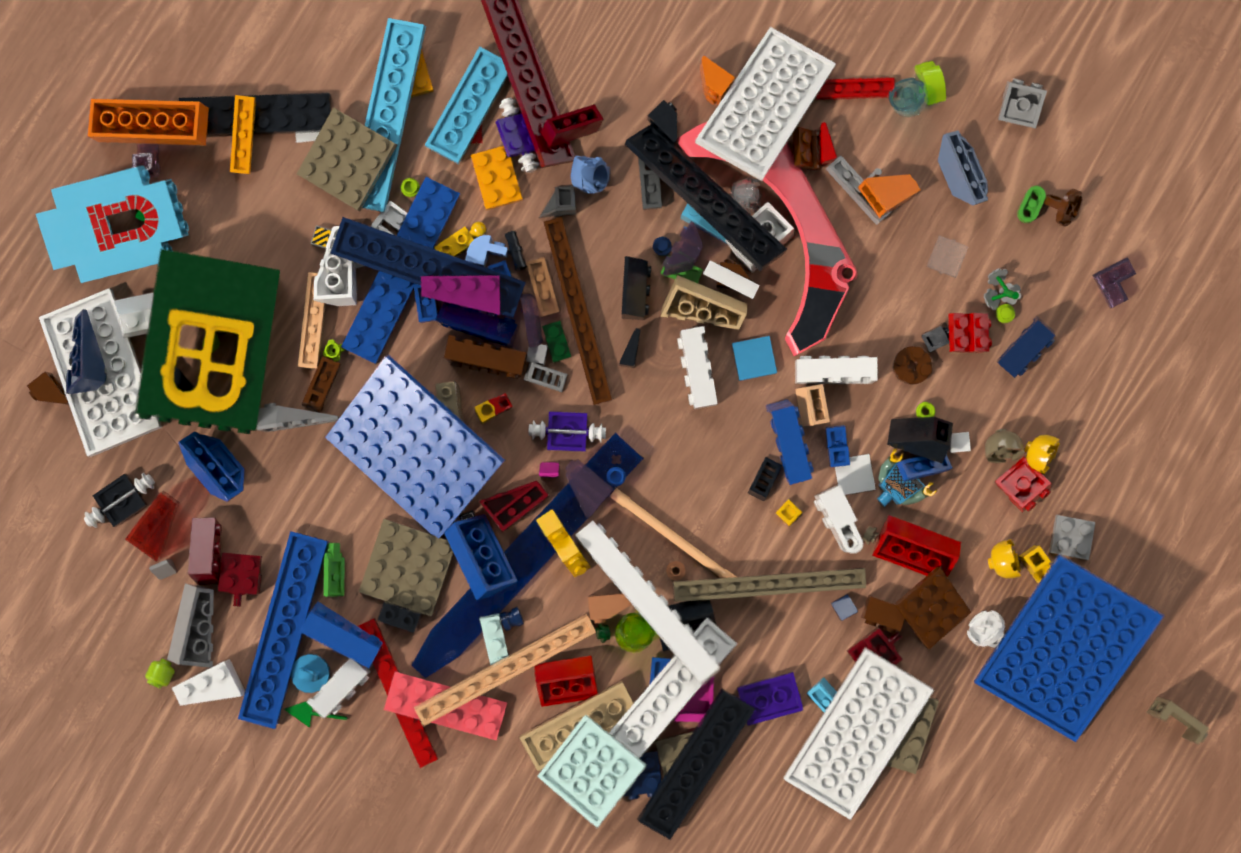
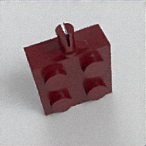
[218,552,262,607]
[846,627,903,665]

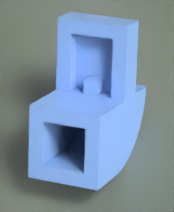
[465,235,508,267]

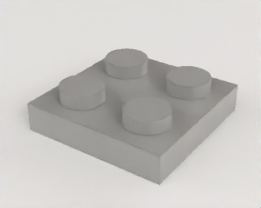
[1049,515,1096,560]

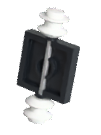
[84,473,155,528]

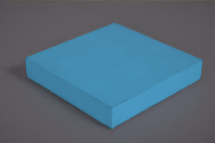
[732,336,777,381]

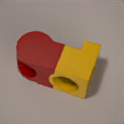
[474,393,513,424]

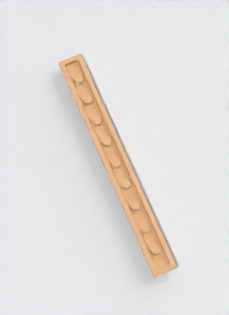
[414,614,596,726]

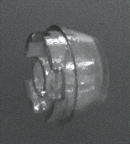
[730,177,762,215]

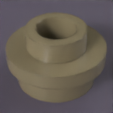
[862,526,879,545]

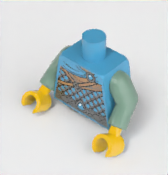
[877,448,938,507]

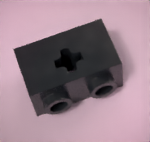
[377,601,423,633]

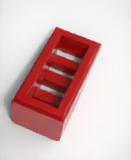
[819,122,837,166]

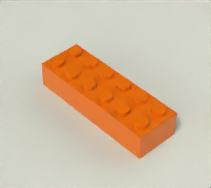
[88,99,209,145]

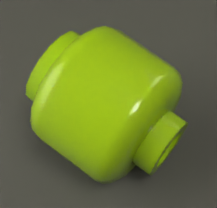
[145,658,175,689]

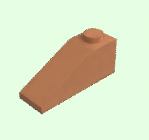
[588,593,632,623]

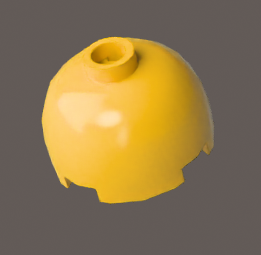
[1024,435,1060,475]
[988,539,1021,579]

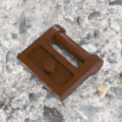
[793,127,821,170]

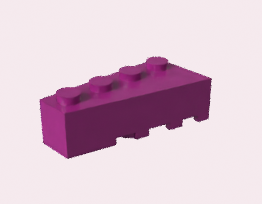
[421,276,500,315]

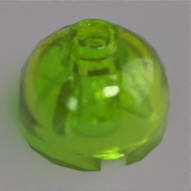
[615,613,655,653]

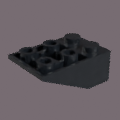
[887,417,953,463]

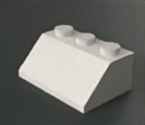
[725,202,794,273]
[114,293,153,338]

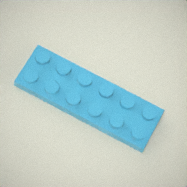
[425,47,508,164]

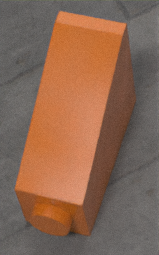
[858,174,921,218]

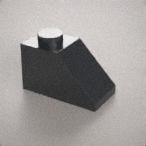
[647,100,677,145]

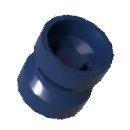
[499,606,524,631]

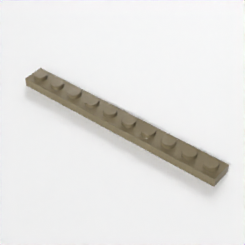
[673,568,866,602]

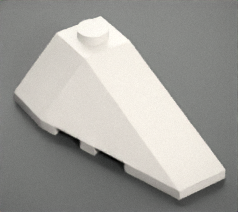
[314,226,357,306]

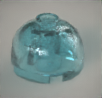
[889,78,928,117]

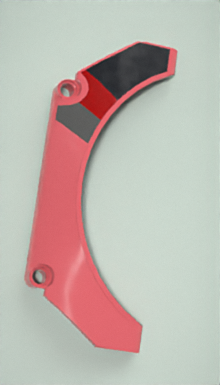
[677,121,858,356]

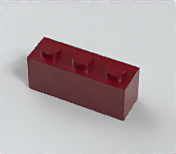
[541,104,604,147]

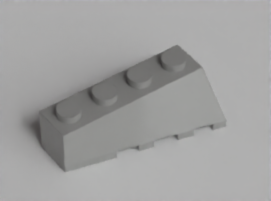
[167,583,214,668]

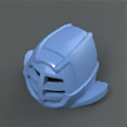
[571,156,610,194]

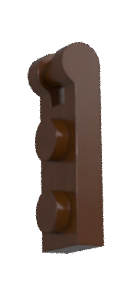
[302,356,341,413]

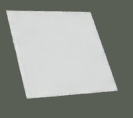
[835,454,876,495]

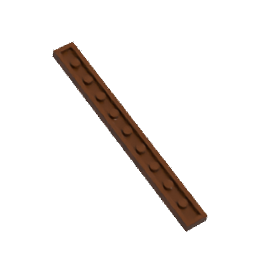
[544,217,612,405]

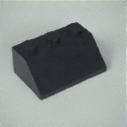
[622,256,651,320]
[660,599,716,651]

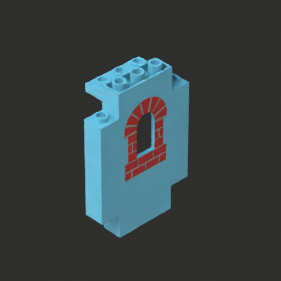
[36,166,189,283]

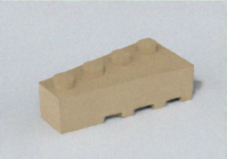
[661,275,747,329]

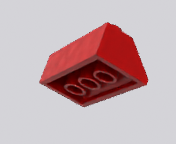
[872,515,961,578]

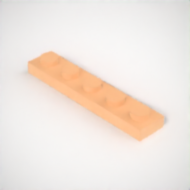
[298,272,326,369]

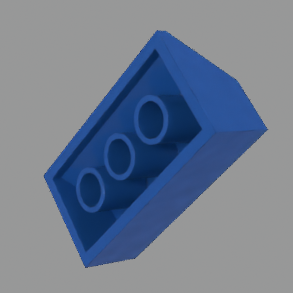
[444,514,518,600]

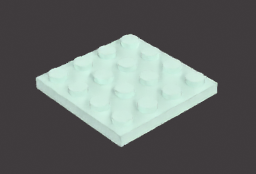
[537,715,646,827]

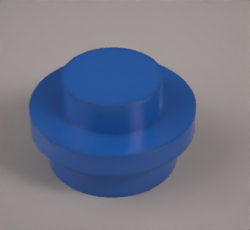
[606,467,626,486]

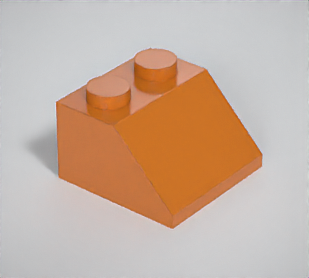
[700,56,735,105]

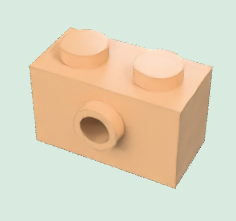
[795,384,830,427]

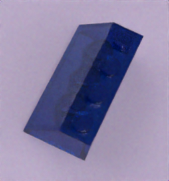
[435,302,519,348]

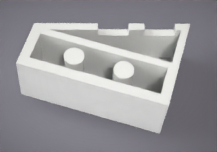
[172,659,245,705]
[307,659,371,718]

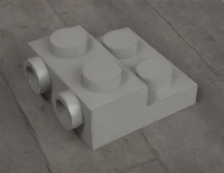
[998,78,1047,128]

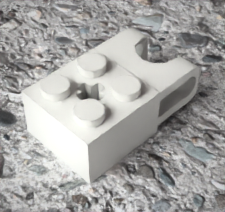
[814,485,863,553]

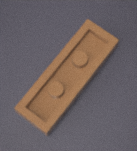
[526,257,560,318]

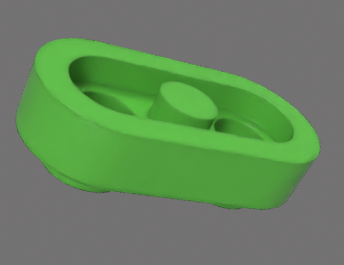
[1017,186,1046,223]

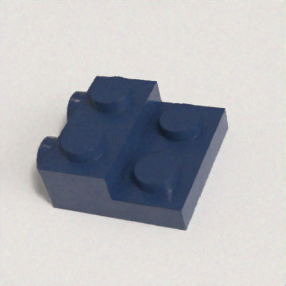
[624,750,661,799]

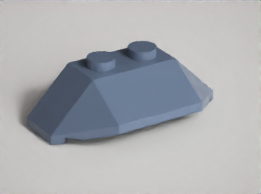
[938,131,988,205]

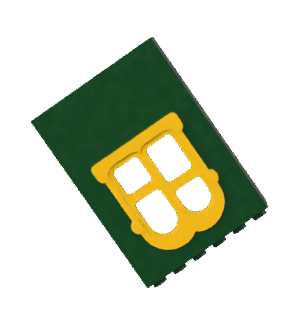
[134,249,280,434]

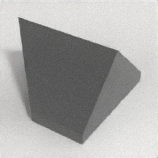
[539,185,576,218]

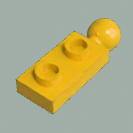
[434,222,486,257]

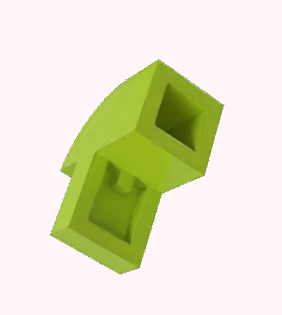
[915,61,946,105]

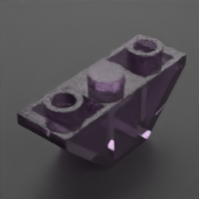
[662,221,703,276]

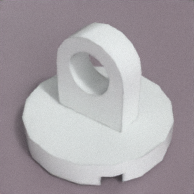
[967,610,1005,647]

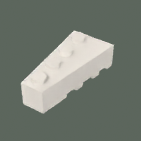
[677,326,718,409]
[795,356,877,384]

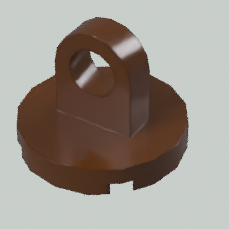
[1044,189,1083,227]

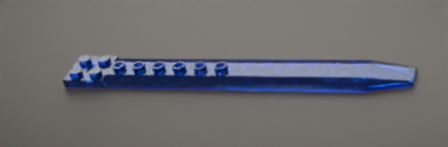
[411,432,644,678]

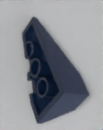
[66,309,107,394]

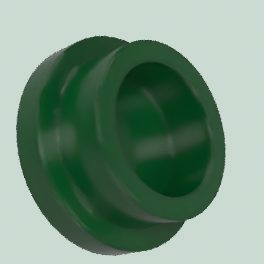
[596,623,610,643]

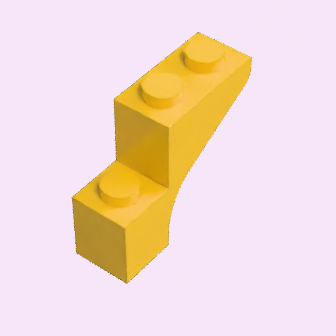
[536,509,591,578]

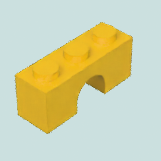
[1018,545,1051,584]

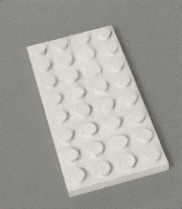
[695,27,836,181]
[39,288,162,457]
[784,648,934,820]

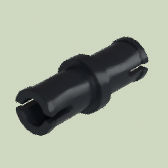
[505,231,527,271]

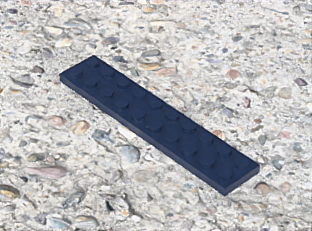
[330,217,526,318]

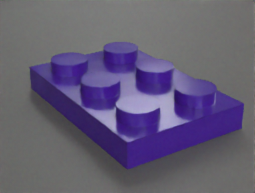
[737,672,804,726]

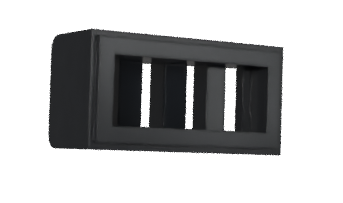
[619,328,641,368]
[747,457,783,501]

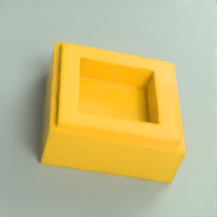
[775,499,803,526]

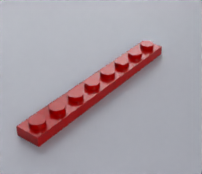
[357,618,438,768]

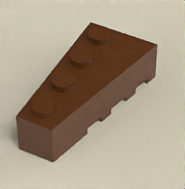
[444,335,527,379]

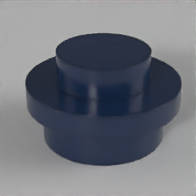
[653,237,672,256]

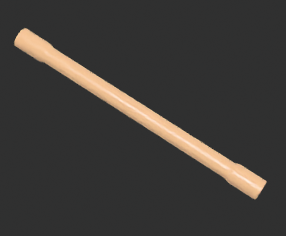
[610,488,736,578]

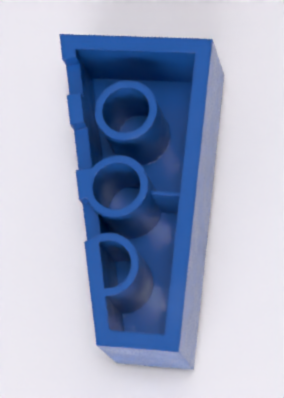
[766,399,814,485]
[299,601,383,668]

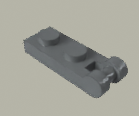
[638,157,662,210]

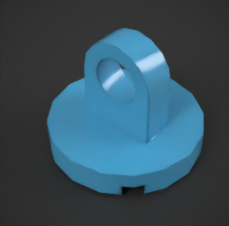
[291,654,330,693]

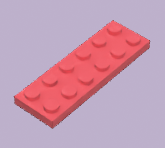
[384,671,507,741]

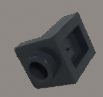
[921,322,949,352]

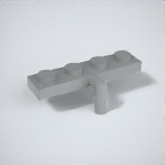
[826,156,892,225]

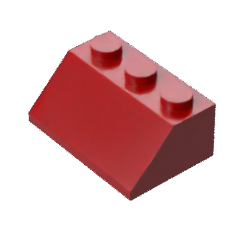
[534,656,598,707]

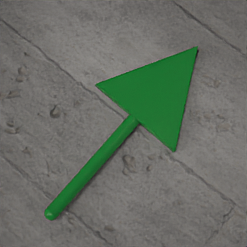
[284,701,348,728]

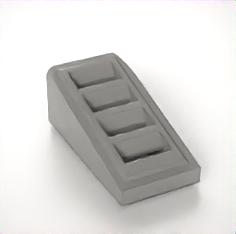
[524,362,568,392]

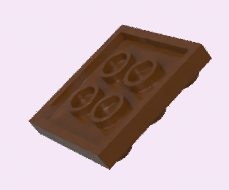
[895,567,971,649]

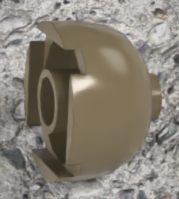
[985,429,1025,463]

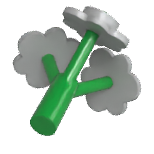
[984,268,1021,310]

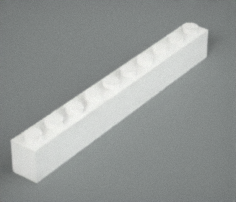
[575,521,720,686]

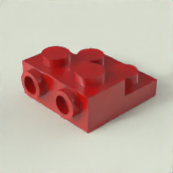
[948,313,992,353]
[995,457,1051,513]

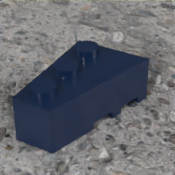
[997,316,1056,378]

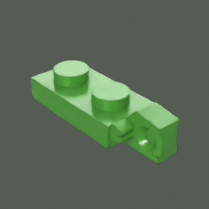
[324,543,345,597]

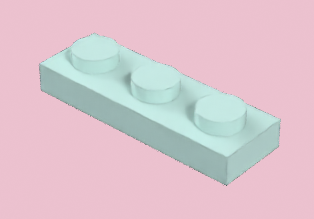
[480,613,509,665]

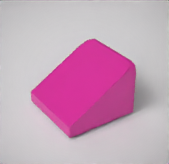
[539,462,559,477]

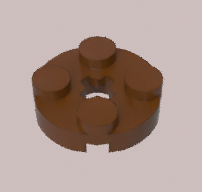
[893,346,932,385]

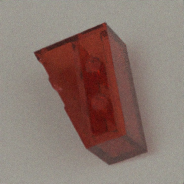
[125,491,180,562]

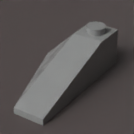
[257,403,340,432]

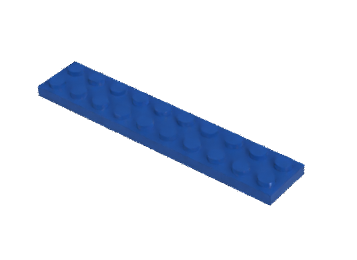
[341,177,461,364]
[238,531,329,729]

